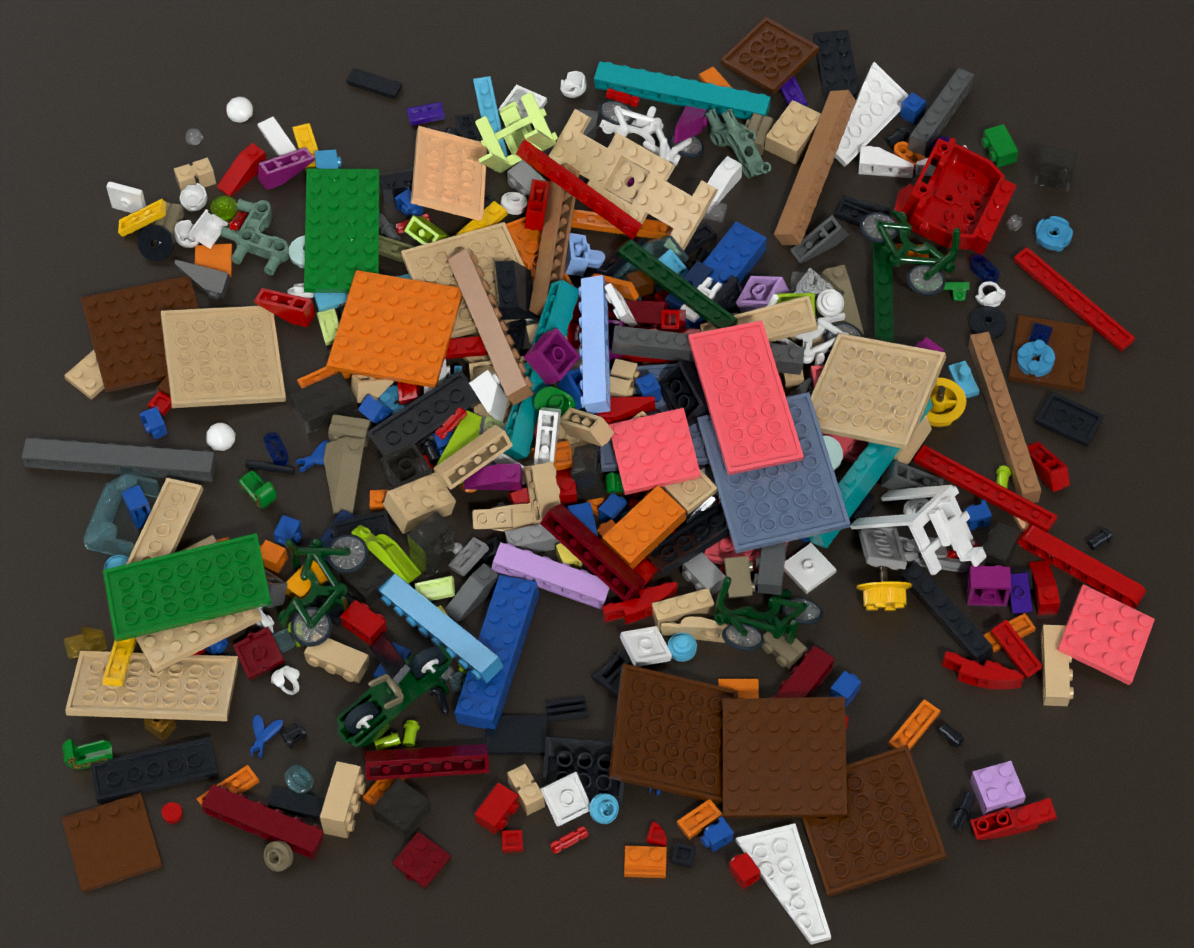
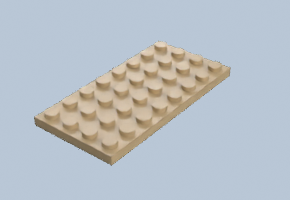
[65,651,239,721]

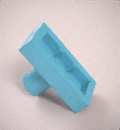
[658,249,689,278]
[947,361,979,398]

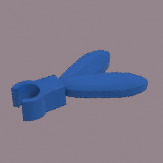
[296,440,330,472]
[250,715,283,758]

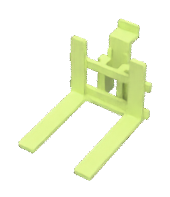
[475,92,558,173]

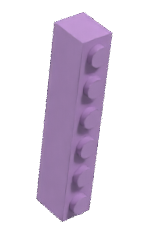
[491,542,609,610]

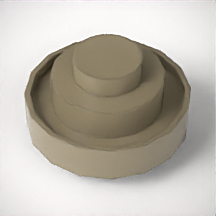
[264,840,293,872]

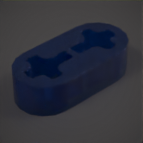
[970,255,999,283]
[263,432,289,466]

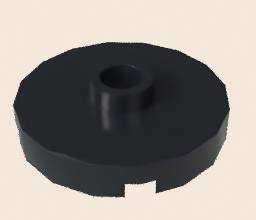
[138,225,174,261]
[969,306,1007,340]

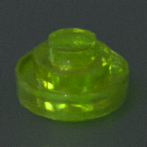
[210,196,238,221]

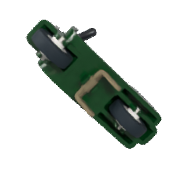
[336,646,454,747]

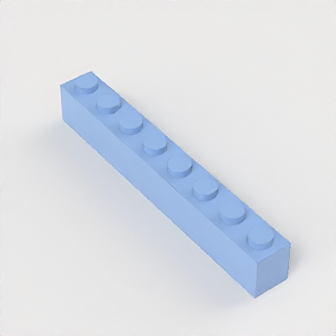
[578,275,611,414]

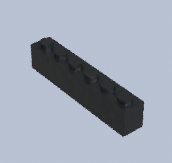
[901,562,994,665]

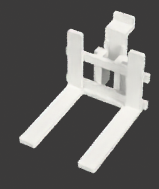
[850,485,987,575]

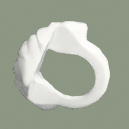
[975,281,1006,307]
[271,666,300,695]

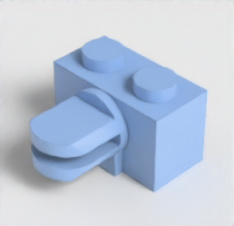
[564,233,605,277]

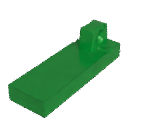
[912,282,970,301]

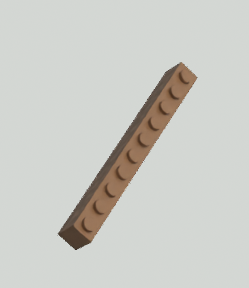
[774,90,856,245]
[529,163,580,317]
[447,248,534,405]
[968,332,1041,503]

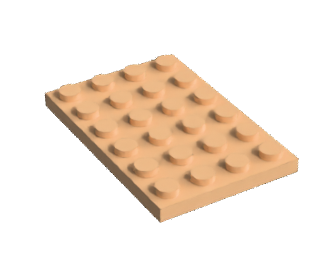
[411,126,487,221]

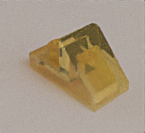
[64,627,108,659]

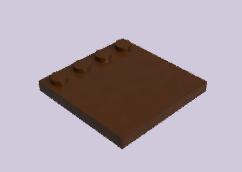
[720,17,819,94]
[1008,315,1093,393]
[62,792,163,893]

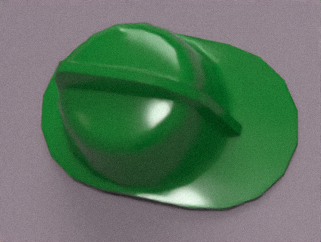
[534,386,575,418]

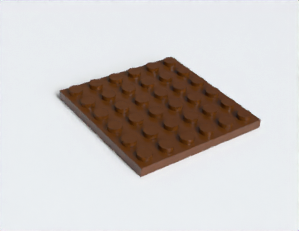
[80,276,199,393]
[608,664,738,804]
[723,697,847,818]
[802,745,947,897]

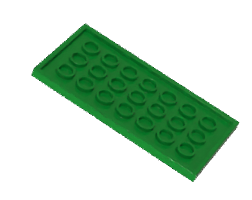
[304,169,379,293]
[103,533,272,642]

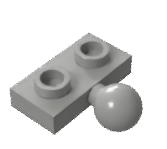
[449,537,489,577]

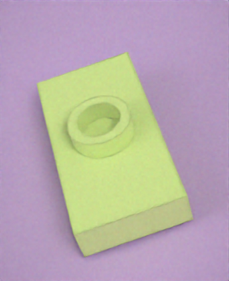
[317,308,339,346]
[415,576,455,601]

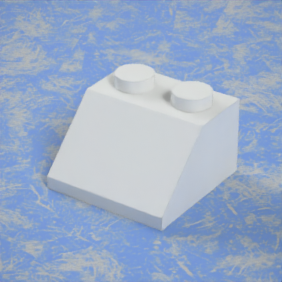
[469,370,508,423]

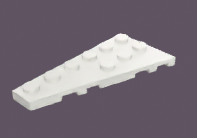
[835,62,909,167]
[735,823,831,944]

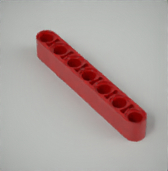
[1018,525,1146,609]

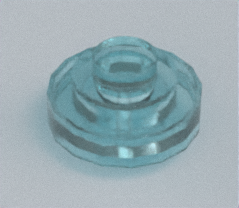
[284,765,314,794]

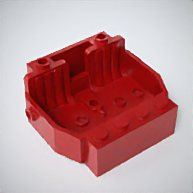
[902,137,1017,255]

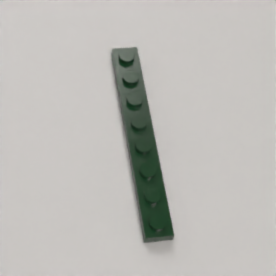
[618,239,738,329]

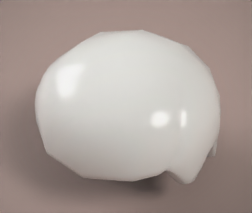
[560,71,587,98]
[226,96,253,123]
[179,183,207,211]
[174,220,200,248]
[206,423,235,451]

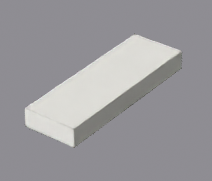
[258,117,296,156]

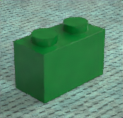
[981,124,1018,168]

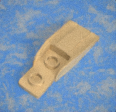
[472,503,537,531]
[661,617,738,644]

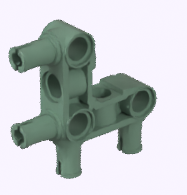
[705,109,771,178]
[221,198,289,275]

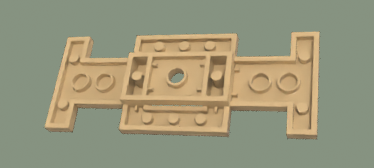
[549,109,718,254]

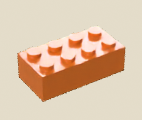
[602,485,686,569]

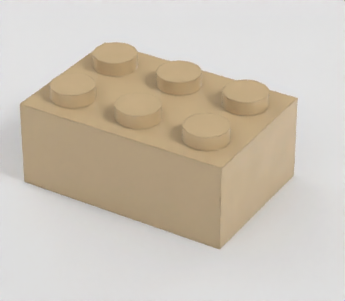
[765,100,821,164]
[383,473,456,534]
[320,762,366,838]

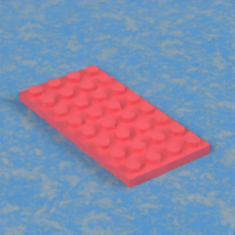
[688,320,804,475]

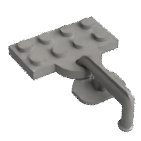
[857,527,975,572]

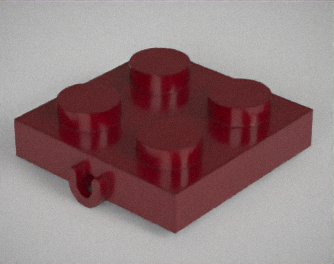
[233,627,285,680]
[393,832,451,889]

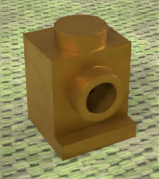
[144,718,177,741]

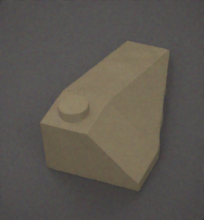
[808,265,864,337]
[323,437,365,514]

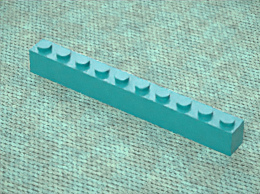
[594,61,771,120]
[503,280,579,460]
[809,398,933,549]

